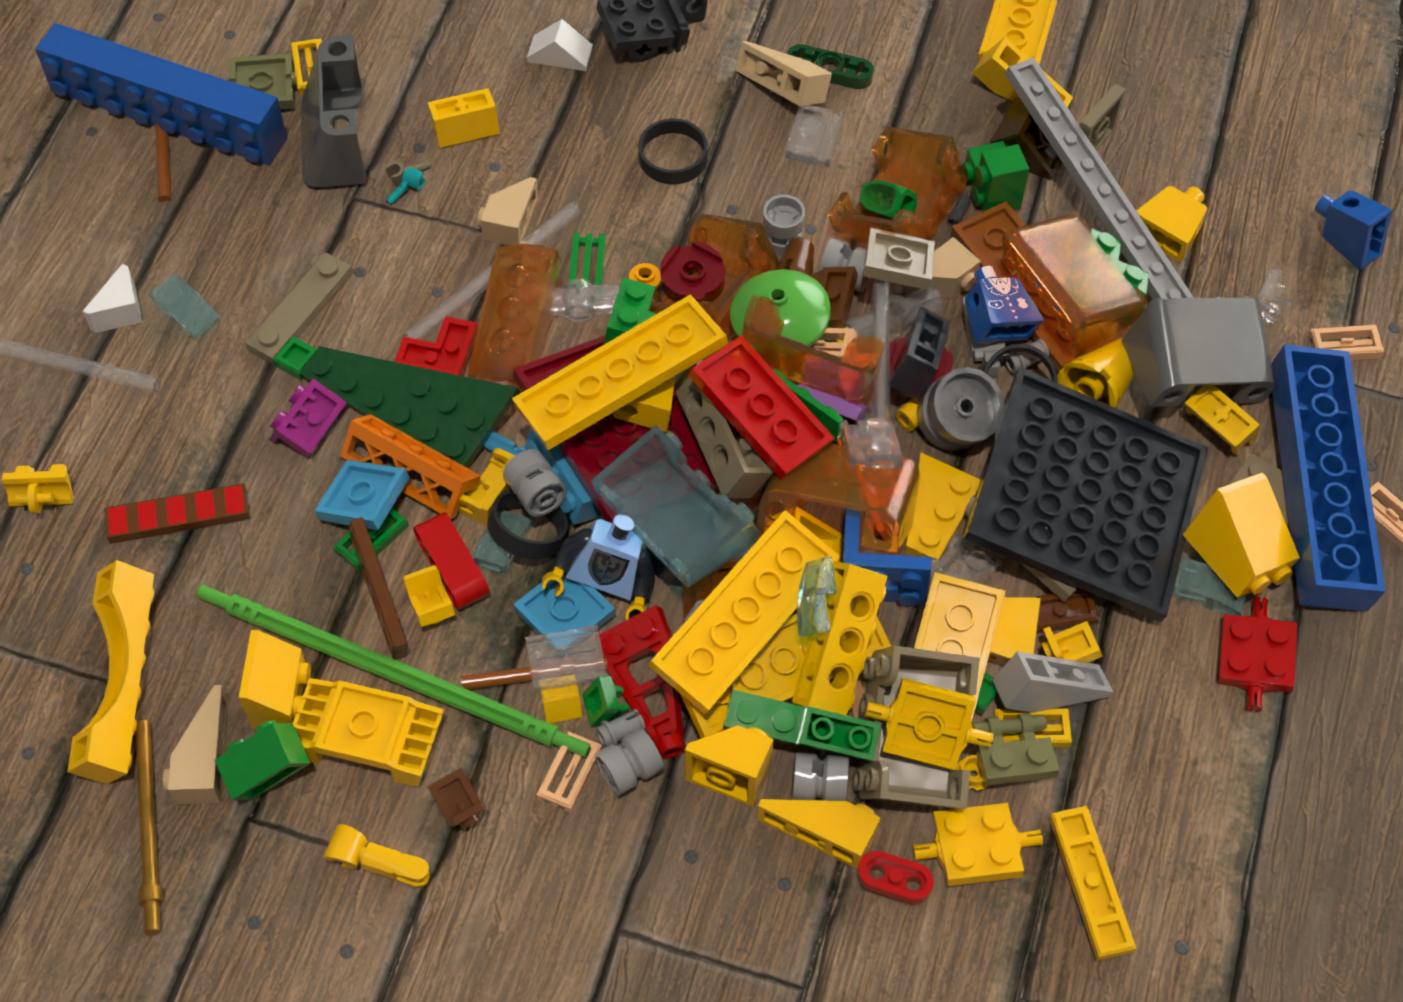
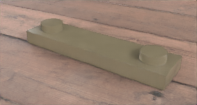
[246,252,353,364]

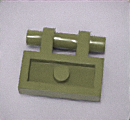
[972,713,1060,786]

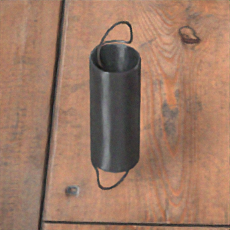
[947,191,971,231]

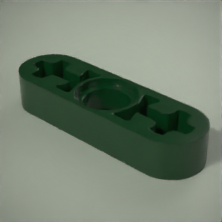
[787,44,874,89]

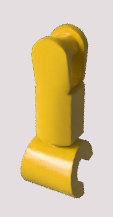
[323,824,430,888]

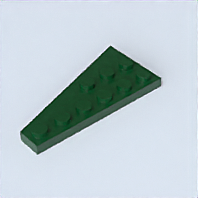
[300,346,521,468]

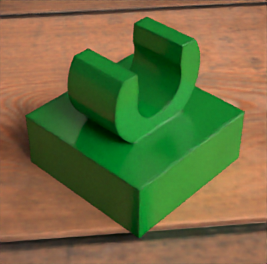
[582,676,629,726]

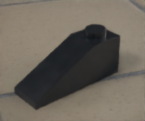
[889,306,950,401]

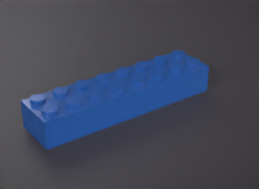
[35,23,288,166]
[1271,345,1386,611]

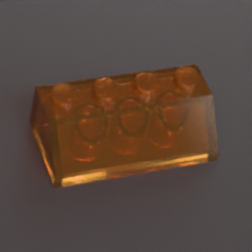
[467,243,561,385]

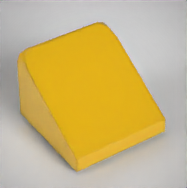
[539,675,582,724]

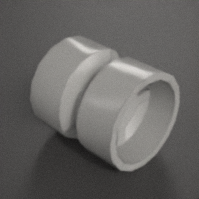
[762,195,805,256]
[818,238,870,293]
[503,449,567,517]
[594,728,664,796]
[792,753,849,801]

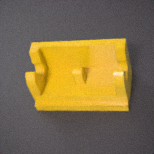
[428,88,500,148]
[1184,385,1260,456]
[458,448,515,527]

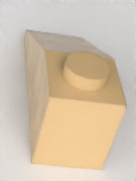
[735,41,832,106]
[163,685,229,805]

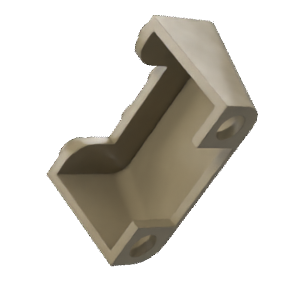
[853,646,979,809]

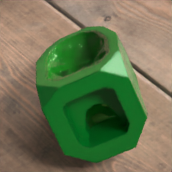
[860,180,918,224]

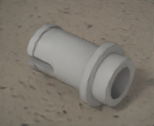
[1004,339,1049,374]
[596,709,646,748]

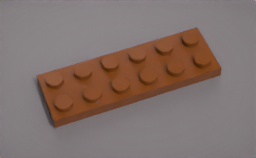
[951,201,1117,372]

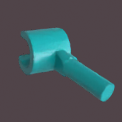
[385,168,426,205]

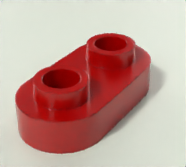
[857,851,934,904]

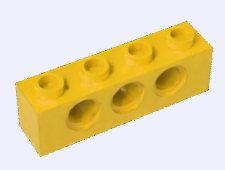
[792,561,888,715]

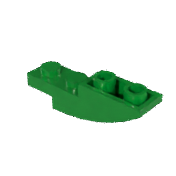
[723,690,881,761]

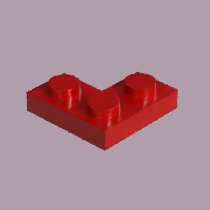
[394,316,478,376]

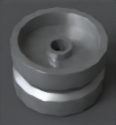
[916,367,1005,451]

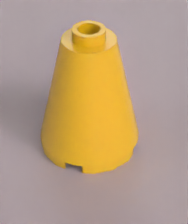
[1057,338,1135,408]

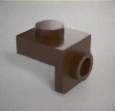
[427,768,486,829]

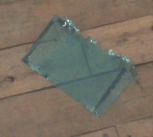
[591,425,759,587]

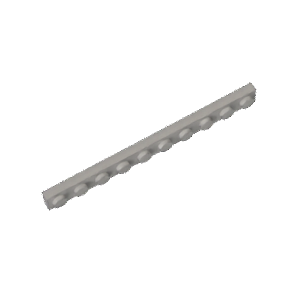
[1005,58,1194,300]

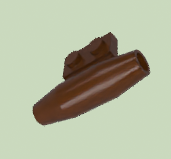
[774,238,858,328]

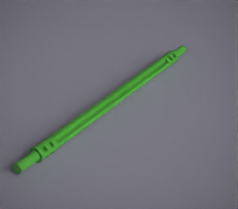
[197,585,591,758]

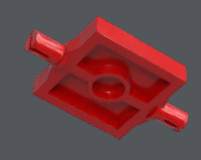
[1218,597,1298,713]

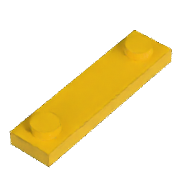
[1049,806,1136,961]

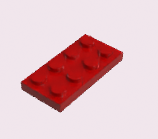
[688,335,834,480]

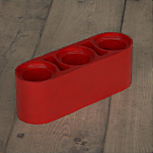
[413,512,490,610]

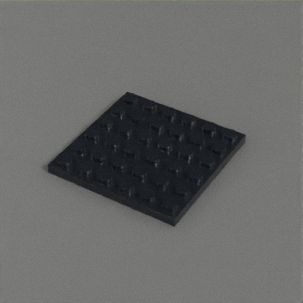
[963,367,1208,622]

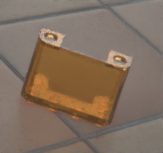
[828,126,967,246]
[757,443,920,553]

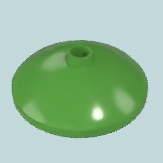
[730,269,831,356]

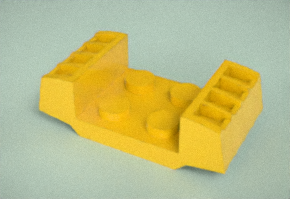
[293,678,444,787]

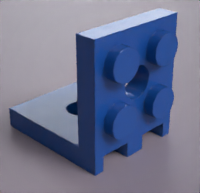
[842,489,932,606]

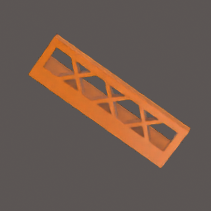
[340,414,481,519]

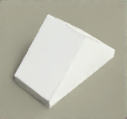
[527,19,593,71]
[83,264,143,333]

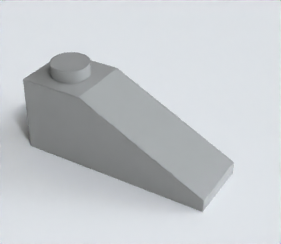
[992,651,1114,712]

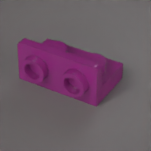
[269,379,347,458]

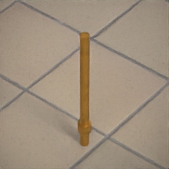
[136,720,163,935]

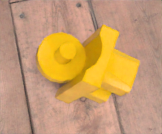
[1,464,74,514]

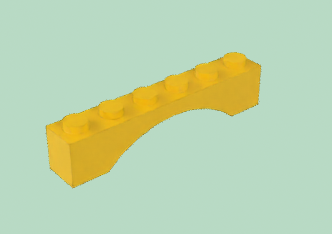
[67,560,154,784]

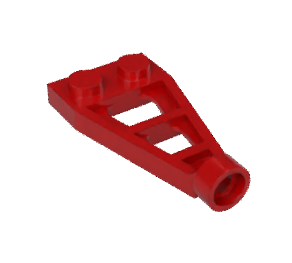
[595,605,686,759]

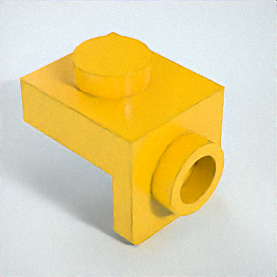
[403,565,455,627]
[1041,621,1103,663]

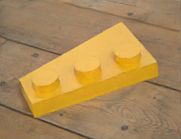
[905,452,981,567]

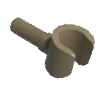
[386,160,431,186]

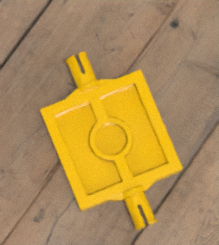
[865,678,993,770]
[912,803,1043,887]

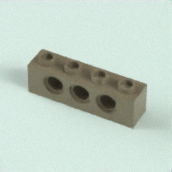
[674,360,773,498]

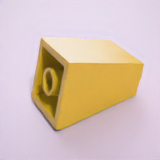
[1183,473,1300,598]

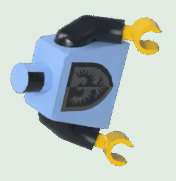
[542,515,655,620]

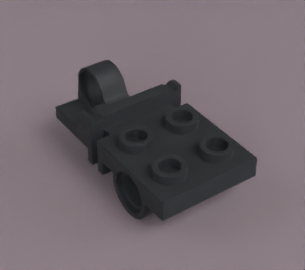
[596,0,708,62]

